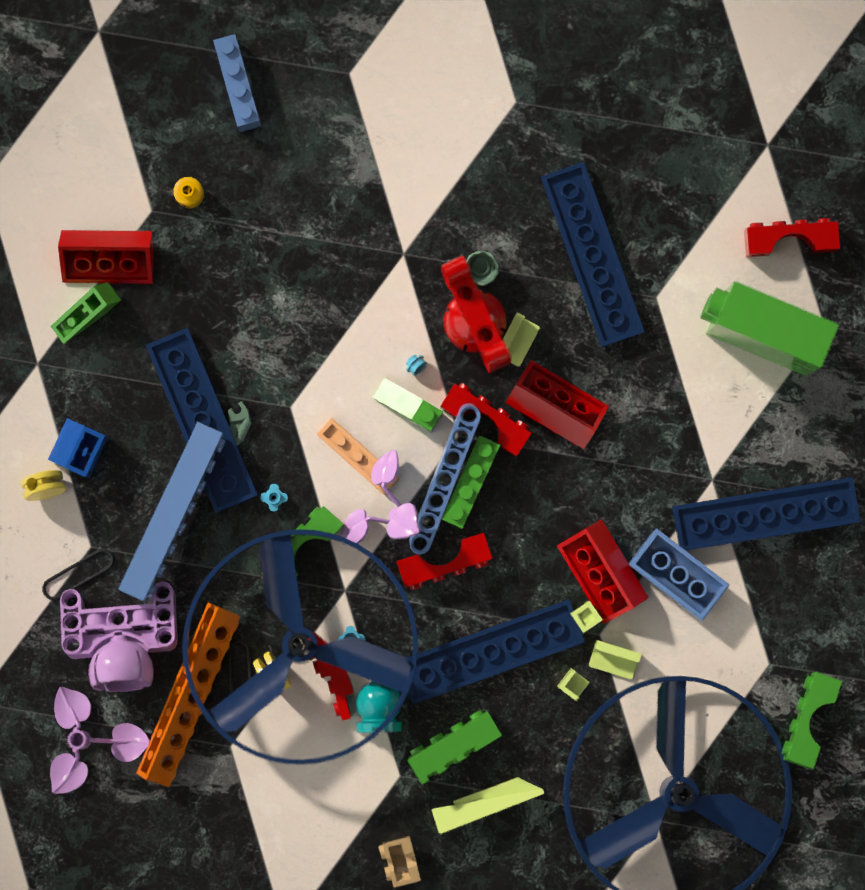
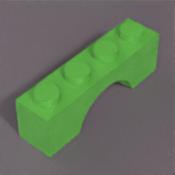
[441,436,500,529]
[261,506,344,576]
[782,672,842,769]

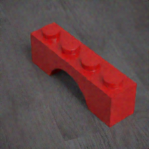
[744,218,840,257]
[440,383,531,457]
[396,533,492,590]

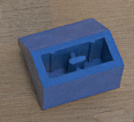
[48,418,109,479]

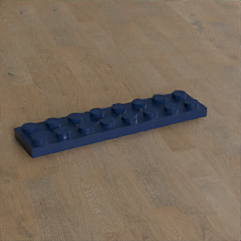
[541,162,644,348]
[146,328,258,513]
[672,477,861,550]
[406,599,585,705]

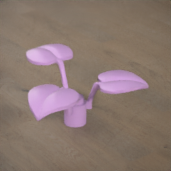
[341,450,421,545]
[50,687,150,794]

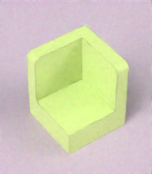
[570,601,602,633]
[557,668,590,701]

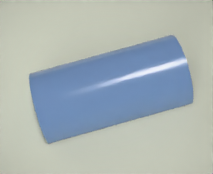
[628,528,730,621]

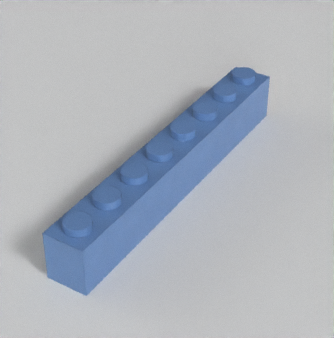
[118,422,226,602]

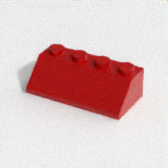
[58,230,154,284]
[506,360,609,449]
[557,519,649,624]

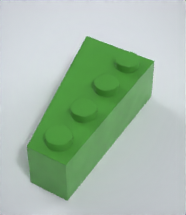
[408,710,502,784]

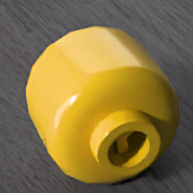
[174,177,204,208]

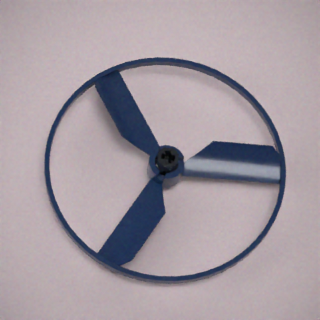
[183,529,418,765]
[563,676,792,890]

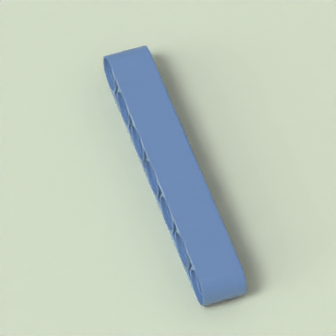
[409,403,480,554]

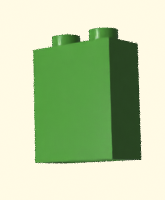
[700,281,839,376]

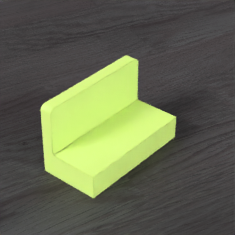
[503,313,540,367]
[589,640,642,679]

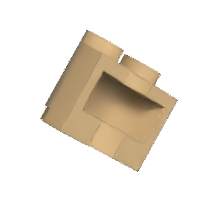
[379,836,421,887]

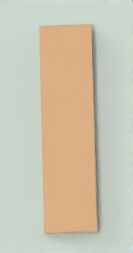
[316,418,400,495]

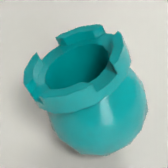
[356,681,402,733]

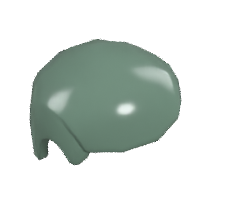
[466,251,499,286]

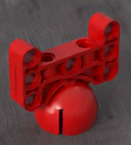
[441,256,512,374]

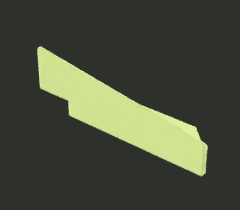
[432,777,544,834]

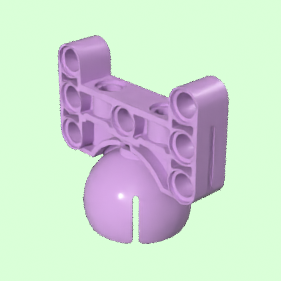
[60,582,178,692]

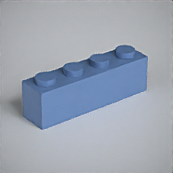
[213,34,261,132]

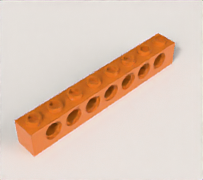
[137,603,240,787]

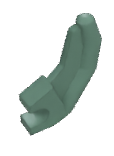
[228,401,251,446]

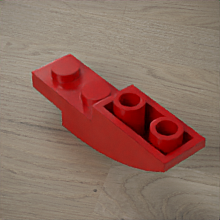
[308,632,355,720]

